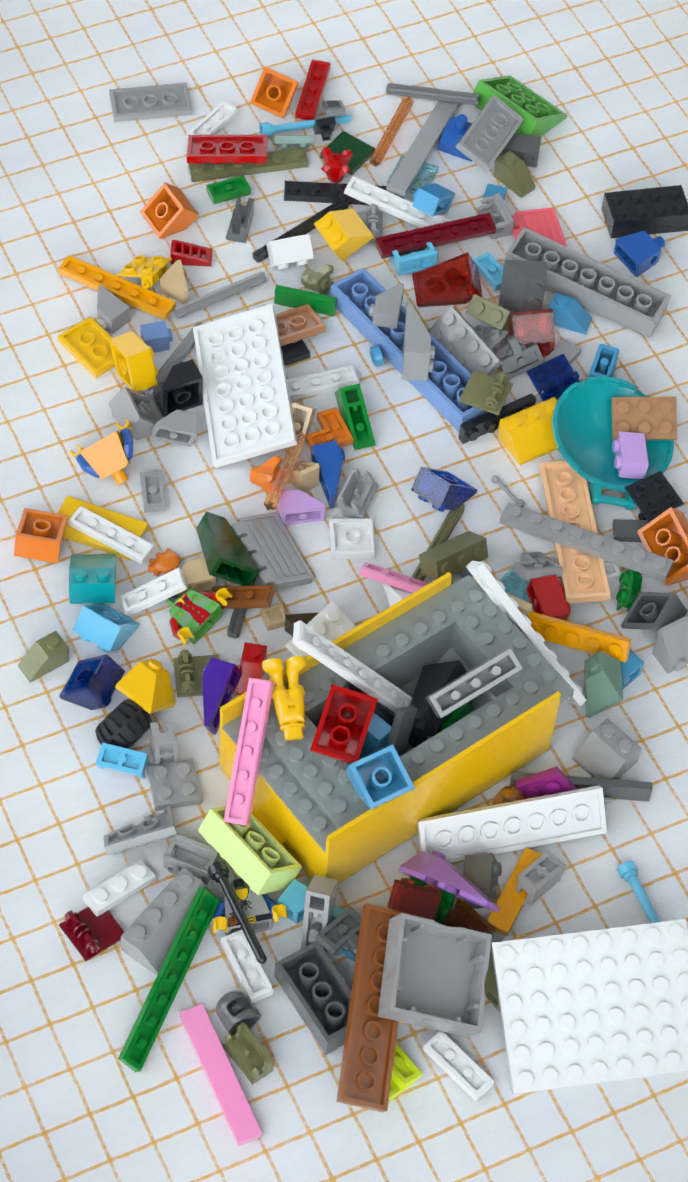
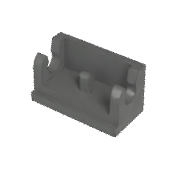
[226,198,254,243]

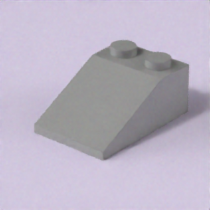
[402,303,435,381]

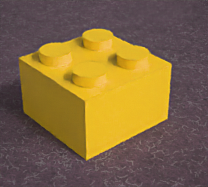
[110,331,158,392]

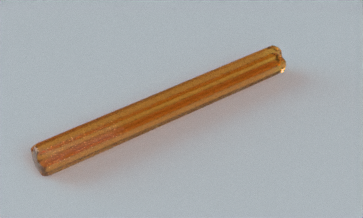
[370,96,414,167]
[264,432,307,511]

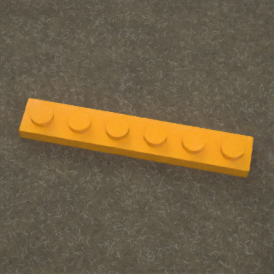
[58,255,176,321]
[527,611,631,662]

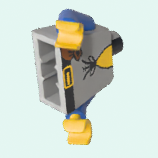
[213,878,288,936]

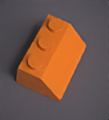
[637,507,688,586]

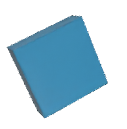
[483,184,507,201]

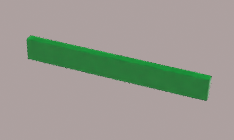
[118,887,221,1072]

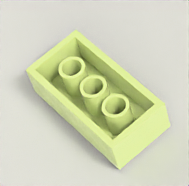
[198,806,302,895]

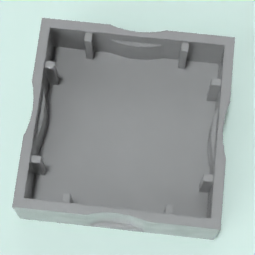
[378,913,492,1037]

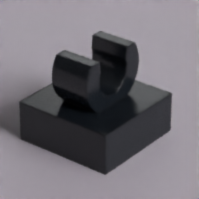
[313,116,336,141]

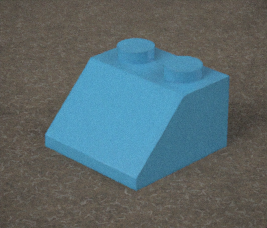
[345,744,415,810]

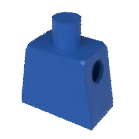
[437,114,472,162]
[613,231,665,277]

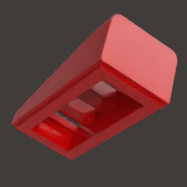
[170,240,212,267]

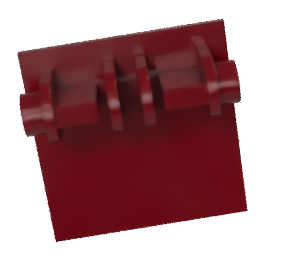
[59,907,124,962]

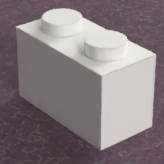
[266,234,314,270]

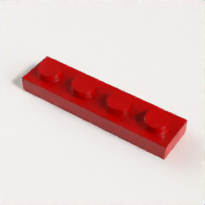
[295,59,331,120]

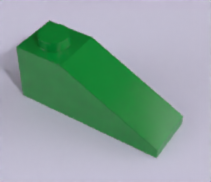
[335,383,376,450]

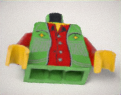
[167,588,232,645]

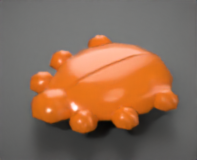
[148,548,180,576]

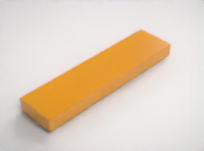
[487,847,542,936]

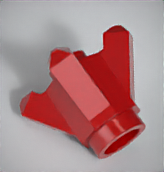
[321,147,353,183]

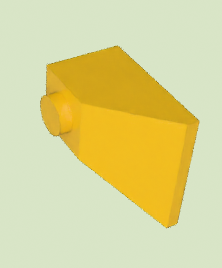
[115,659,176,714]

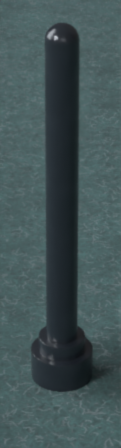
[208,861,267,964]

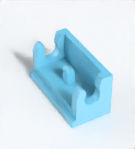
[390,242,438,276]
[96,742,150,779]

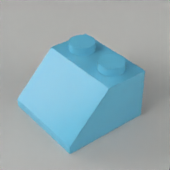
[73,603,140,653]

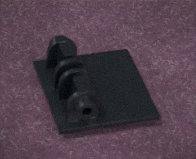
[625,471,684,521]

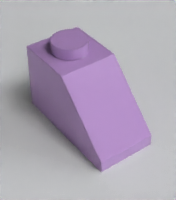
[277,489,325,525]

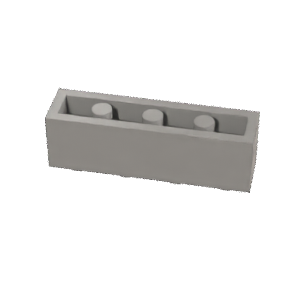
[425,648,523,718]

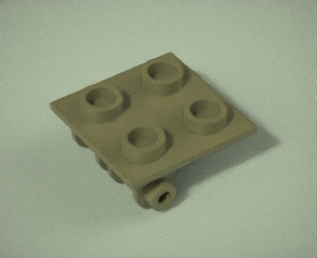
[459,370,513,415]
[173,650,219,698]

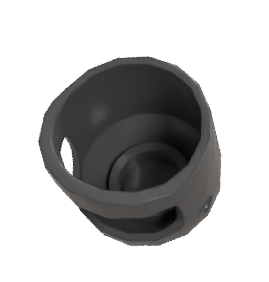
[216,990,262,1036]

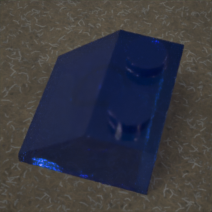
[411,466,478,512]
[59,654,125,710]

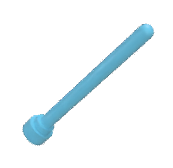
[259,115,352,138]
[617,860,661,923]

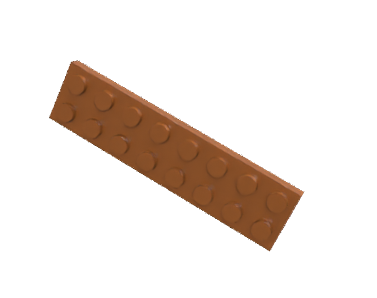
[337,903,411,1112]

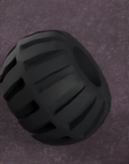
[95,699,152,749]

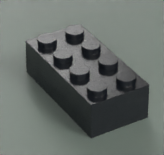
[601,185,688,238]

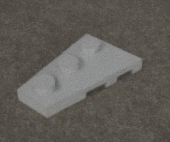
[103,805,177,855]

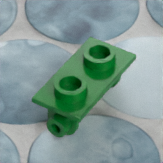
[616,569,643,611]

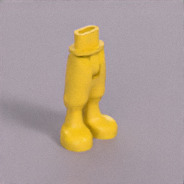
[262,656,307,741]

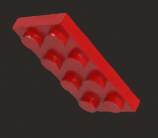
[187,135,268,164]

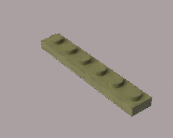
[188,148,308,182]

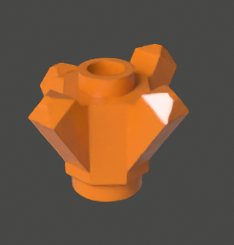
[250,456,288,495]

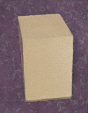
[160,260,188,304]
[283,461,320,492]

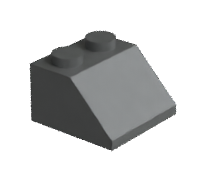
[621,592,688,630]

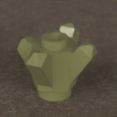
[301,264,335,295]

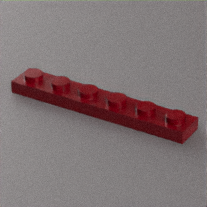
[375,213,496,259]

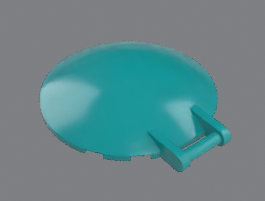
[552,376,674,511]

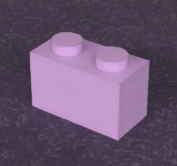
[612,431,649,479]

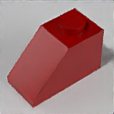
[236,642,267,696]

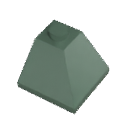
[584,651,623,718]

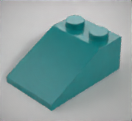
[69,554,116,604]

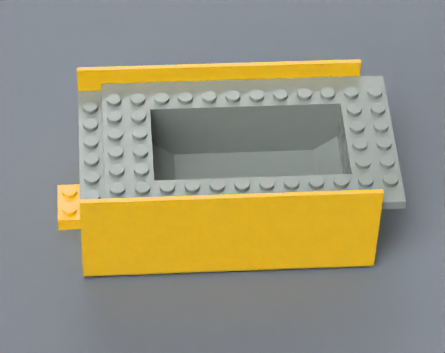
[219,572,574,884]

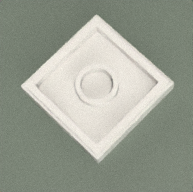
[329,518,375,559]

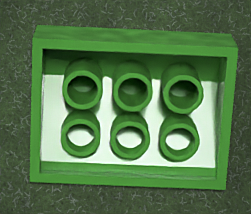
[473,75,567,137]

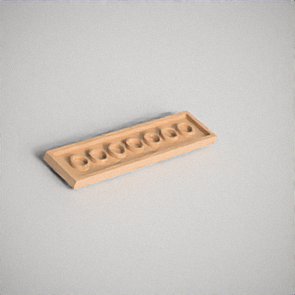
[539,461,611,604]

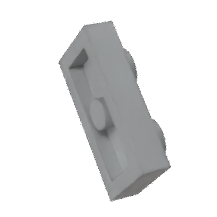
[140,471,166,513]

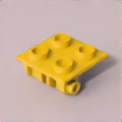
[117,255,172,289]

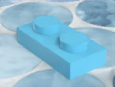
[471,252,503,291]

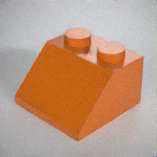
[140,182,199,239]
[14,508,68,563]

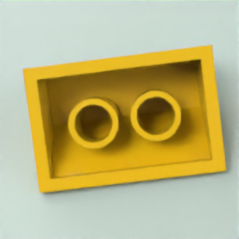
[497,397,558,466]

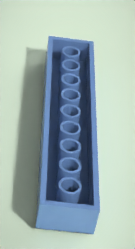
[330,267,488,432]

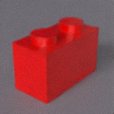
[526,575,571,621]

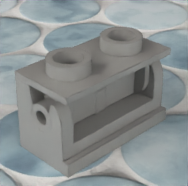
[163,833,220,885]

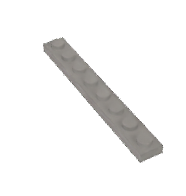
[500,502,674,582]

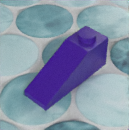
[202,657,242,735]

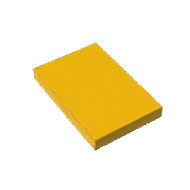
[57,316,115,378]

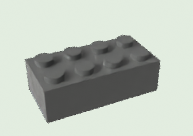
[274,941,351,1055]

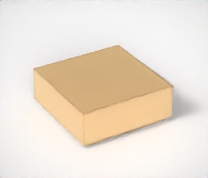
[260,603,286,631]

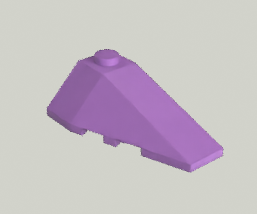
[398,850,500,913]

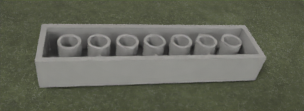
[503,227,671,338]

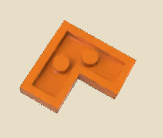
[305,407,353,450]

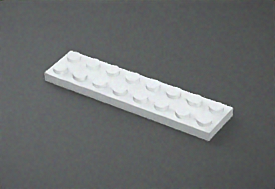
[417,785,607,863]

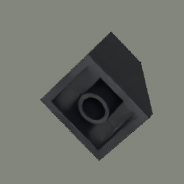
[153,359,203,417]

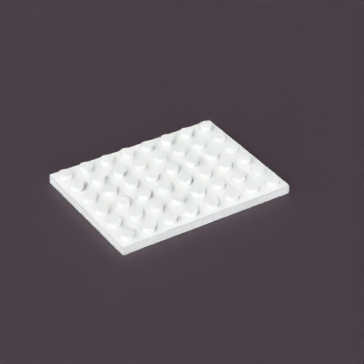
[491,919,688,1095]

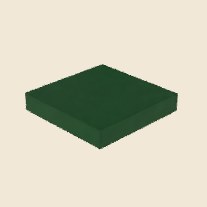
[320,131,375,175]

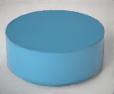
[369,345,384,367]

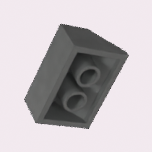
[499,260,547,322]

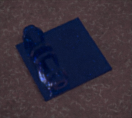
[526,353,580,401]

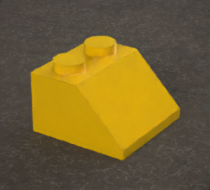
[314,209,374,262]

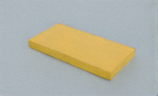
[57,496,148,561]

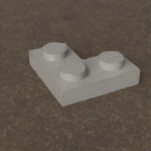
[513,552,563,581]

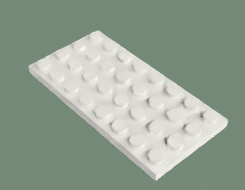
[193,304,297,468]

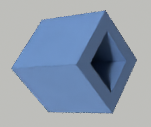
[140,321,173,352]

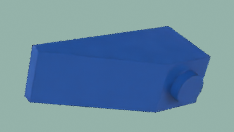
[311,440,345,509]

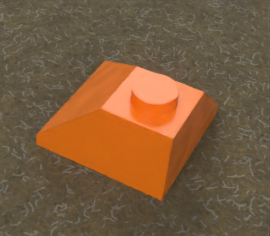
[250,67,299,119]

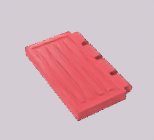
[512,207,567,247]

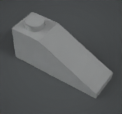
[301,875,338,952]

